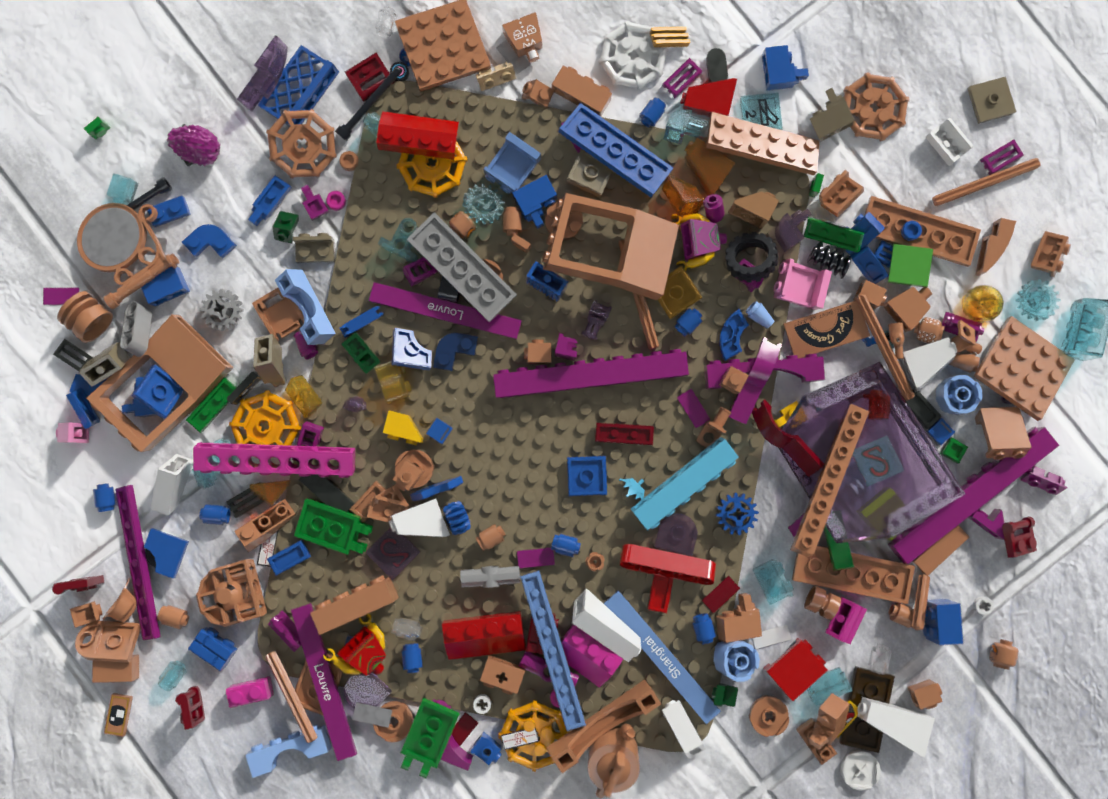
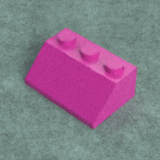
[561,624,624,688]

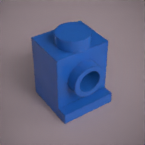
[470,731,502,765]

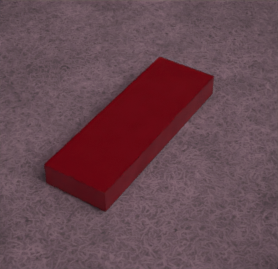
[595,423,654,445]

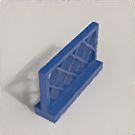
[258,45,339,127]

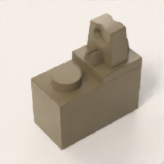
[810,88,856,142]
[253,334,285,387]
[79,342,130,387]

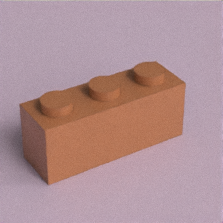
[552,65,612,117]

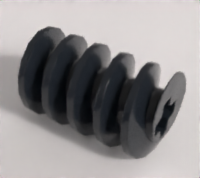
[807,242,851,279]

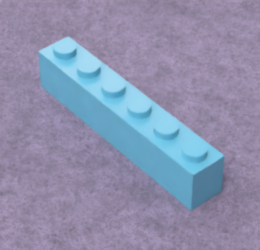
[630,437,739,530]

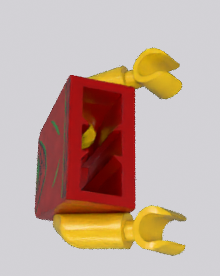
[323,613,386,676]

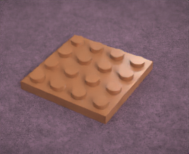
[395,0,491,92]
[973,316,1075,421]

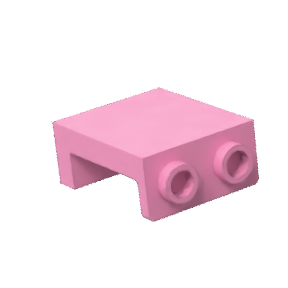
[774,259,832,310]

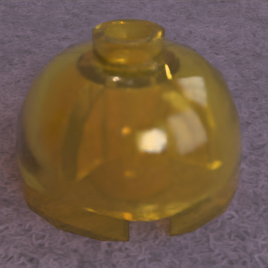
[962,285,1004,323]

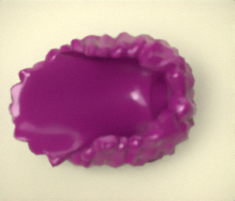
[166,125,221,167]

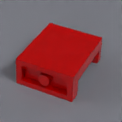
[763,638,828,701]

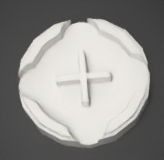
[840,749,881,791]

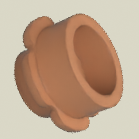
[585,552,605,571]

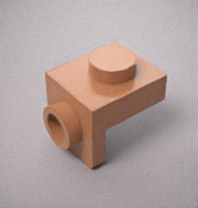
[521,79,554,108]
[70,601,103,628]

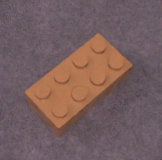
[310,575,399,635]

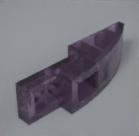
[237,35,288,111]

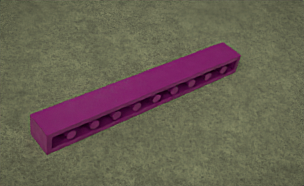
[493,349,689,399]
[887,427,1060,564]

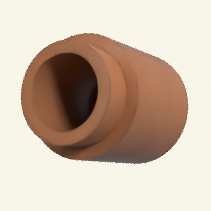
[502,207,522,236]
[476,524,506,551]
[888,602,914,628]
[157,605,189,630]

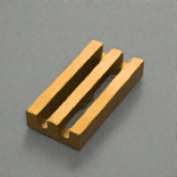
[649,27,690,47]

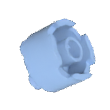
[936,375,982,415]
[713,640,760,682]

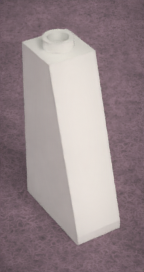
[572,589,641,662]
[857,697,935,757]

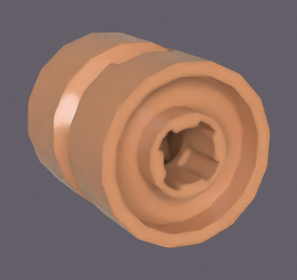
[804,585,841,620]

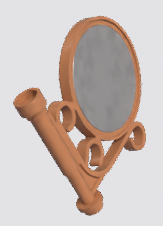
[77,203,180,310]

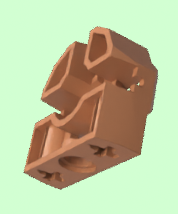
[196,559,267,627]

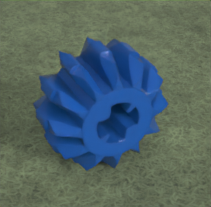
[443,501,471,535]

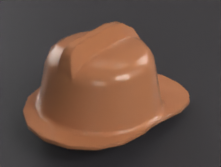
[103,578,137,622]

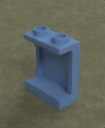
[483,132,541,194]

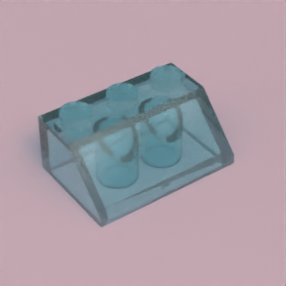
[1061,298,1108,361]

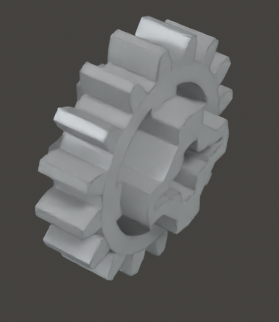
[200,289,244,331]

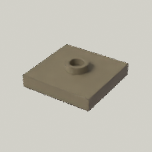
[967,76,1017,124]
[566,149,613,198]

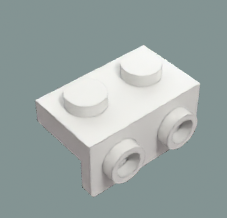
[925,118,973,166]

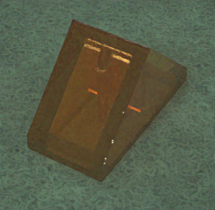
[249,480,290,507]

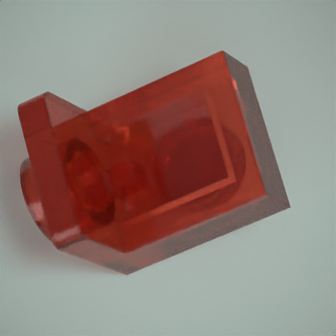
[863,390,890,420]

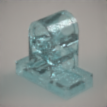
[378,218,419,263]

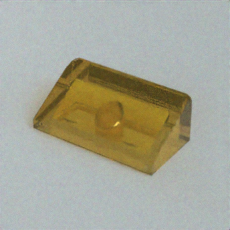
[285,375,322,418]

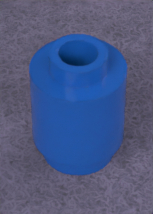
[639,97,666,127]
[674,308,702,337]
[93,483,116,512]
[200,504,231,525]
[551,534,581,557]
[692,613,716,644]
[401,643,423,673]

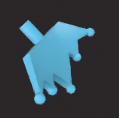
[619,478,645,500]

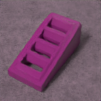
[402,257,438,287]
[292,421,324,463]

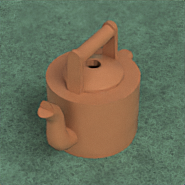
[588,724,640,798]

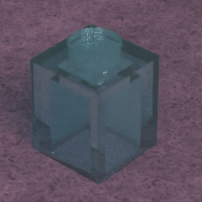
[106,173,139,204]

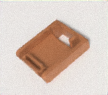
[252,288,304,341]

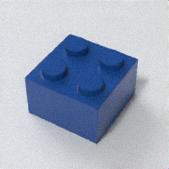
[923,599,963,645]

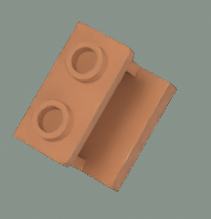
[975,407,1031,460]

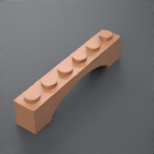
[547,679,661,773]

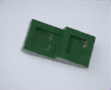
[341,332,381,374]

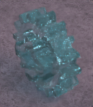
[462,183,505,224]
[1015,279,1061,321]

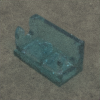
[807,667,852,706]

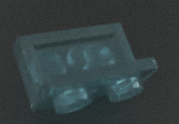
[752,559,794,605]

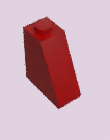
[680,78,737,117]

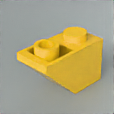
[383,410,424,446]

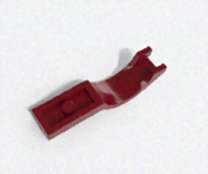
[752,399,824,477]

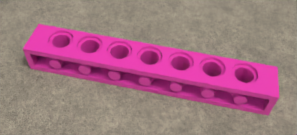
[193,442,355,478]

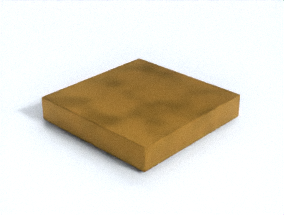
[657,266,703,319]

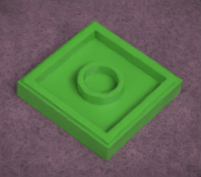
[887,244,933,288]

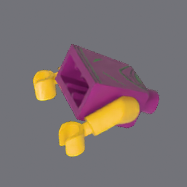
[671,213,727,271]

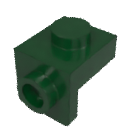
[273,211,299,243]
[711,683,738,707]

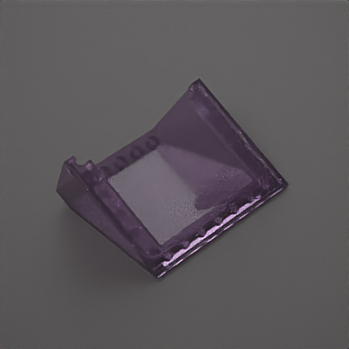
[779,362,965,543]

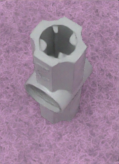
[460,566,520,588]

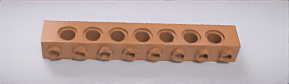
[790,404,869,558]

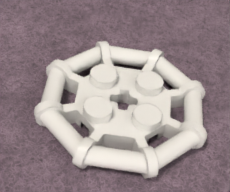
[599,21,668,90]

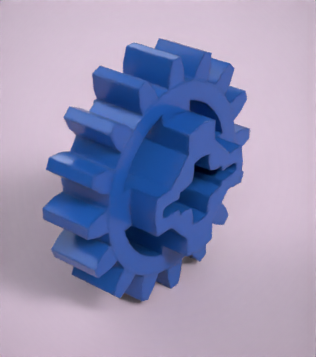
[715,493,759,535]

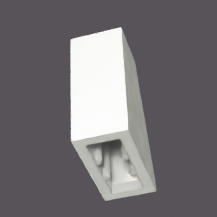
[902,337,957,392]
[151,454,193,515]
[388,499,450,537]
[662,700,706,759]

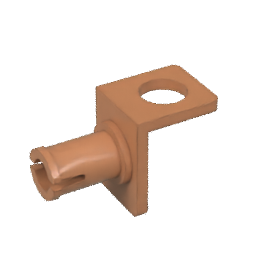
[951,320,982,356]
[696,407,731,448]

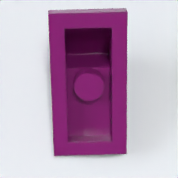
[968,509,1004,540]

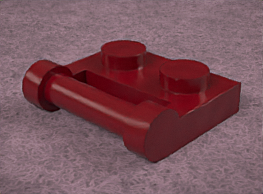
[345,53,395,102]
[1002,516,1037,558]
[52,575,104,595]
[175,686,205,730]

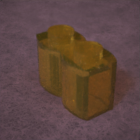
[375,361,412,404]

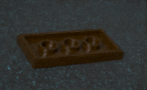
[839,666,895,753]

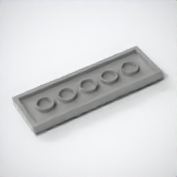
[407,212,517,323]

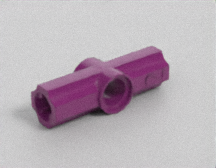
[519,651,579,687]

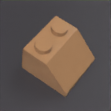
[728,191,779,229]

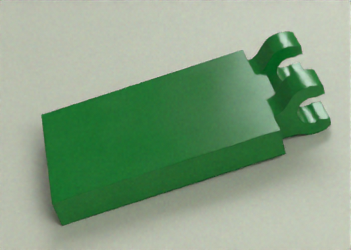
[294,498,373,555]
[400,697,460,778]

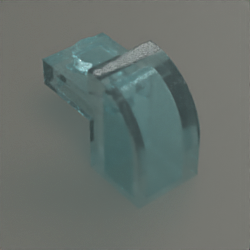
[663,109,709,144]

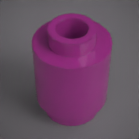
[703,194,725,223]

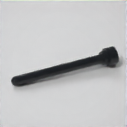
[335,67,401,141]
[126,177,172,210]

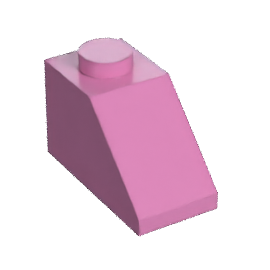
[56,423,89,443]

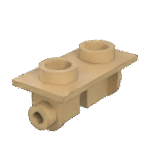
[476,62,516,91]

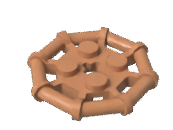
[843,72,910,141]
[266,109,337,179]

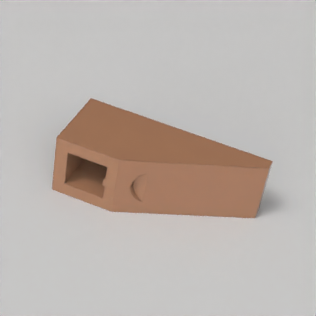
[234,499,296,553]

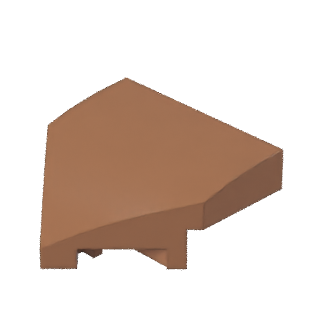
[366,485,409,523]

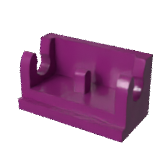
[555,333,578,361]

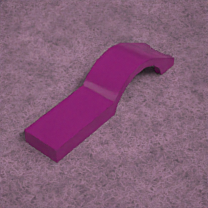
[729,337,782,424]

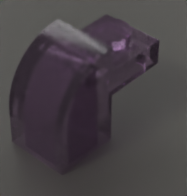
[775,209,812,252]

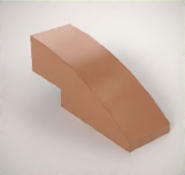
[975,218,1016,276]

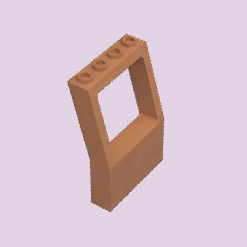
[542,193,679,300]
[86,314,234,452]

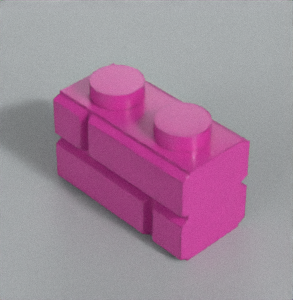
[825,597,867,645]
[226,676,274,708]

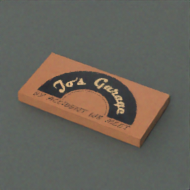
[784,301,870,358]

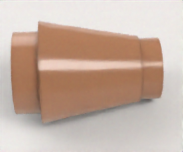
[948,354,980,373]

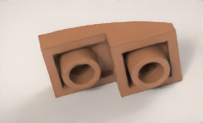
[796,718,837,765]

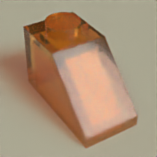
[662,175,704,216]

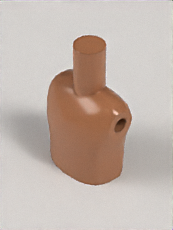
[888,323,904,359]

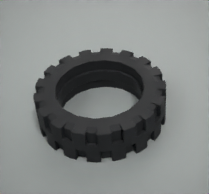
[725,232,778,283]

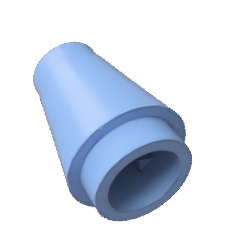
[746,301,774,329]

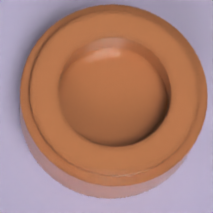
[339,151,359,171]

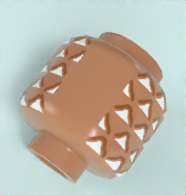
[914,317,945,343]

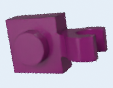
[301,185,329,220]

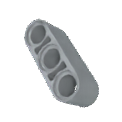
[120,301,152,357]

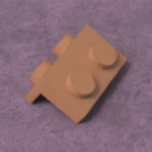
[819,170,864,217]

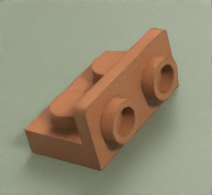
[1031,231,1071,277]

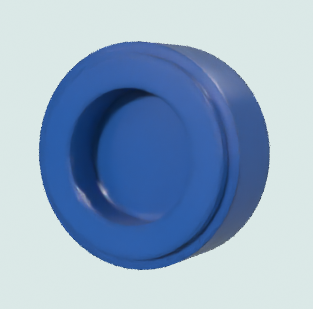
[901,221,922,241]

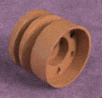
[57,291,113,343]

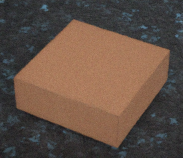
[511,234,531,253]

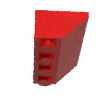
[376,111,459,160]
[442,611,526,660]

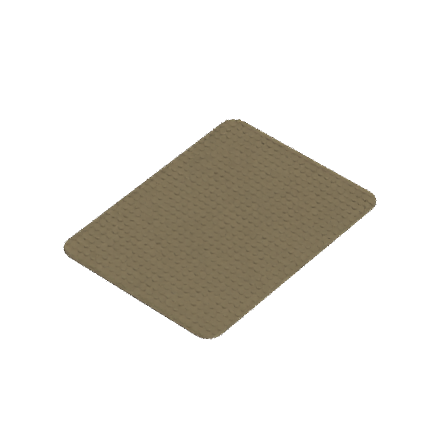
[258,81,810,752]

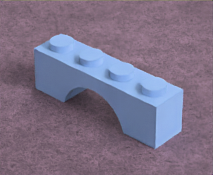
[275,269,336,345]
[246,724,332,778]

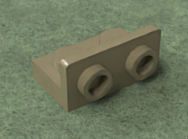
[293,233,335,263]

